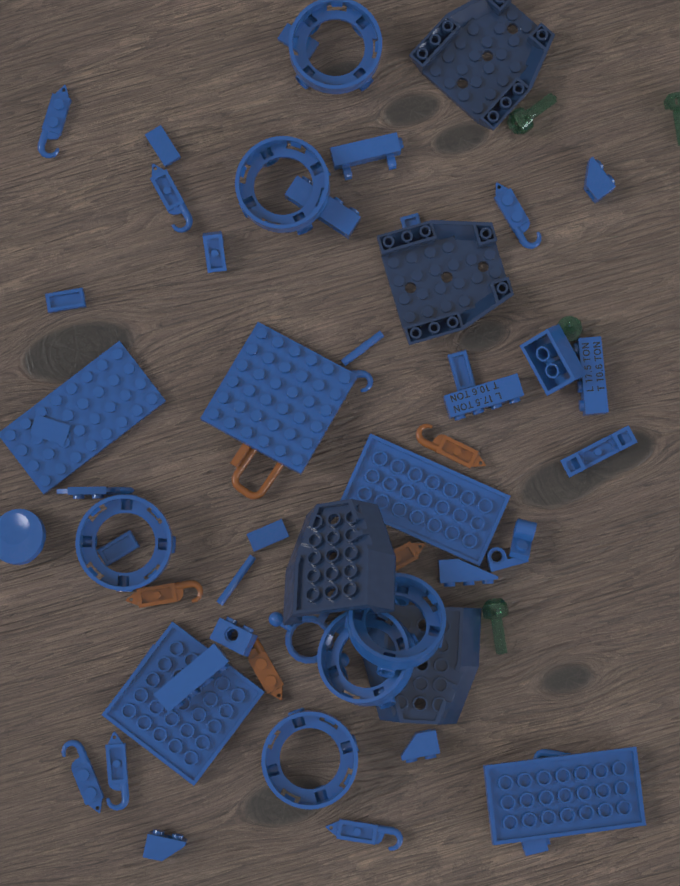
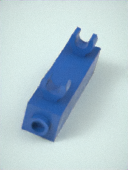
[330,132,404,181]

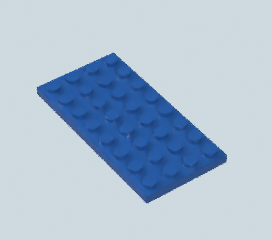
[0,341,166,495]
[340,433,511,566]
[483,746,646,845]

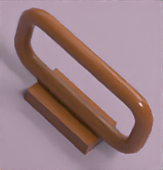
[230,443,284,499]

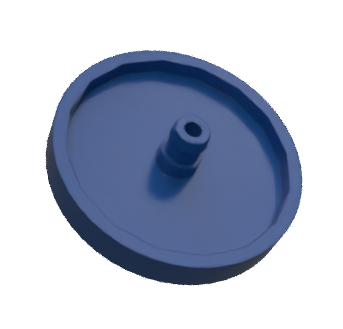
[0,509,46,565]

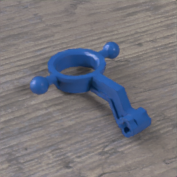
[269,589,349,667]

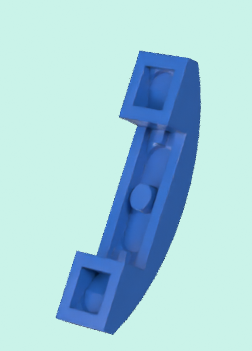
[560,425,637,478]

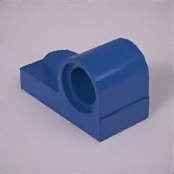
[203,231,227,273]
[509,518,537,561]
[486,547,529,572]

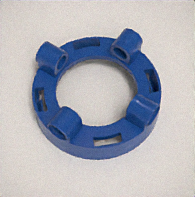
[289,0,382,94]
[235,136,331,235]
[75,494,176,592]
[344,573,446,678]
[317,608,419,709]
[261,708,359,809]

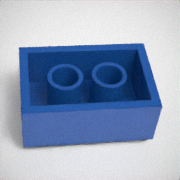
[520,324,587,396]

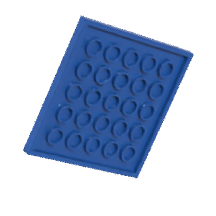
[200,322,358,475]
[102,621,265,786]

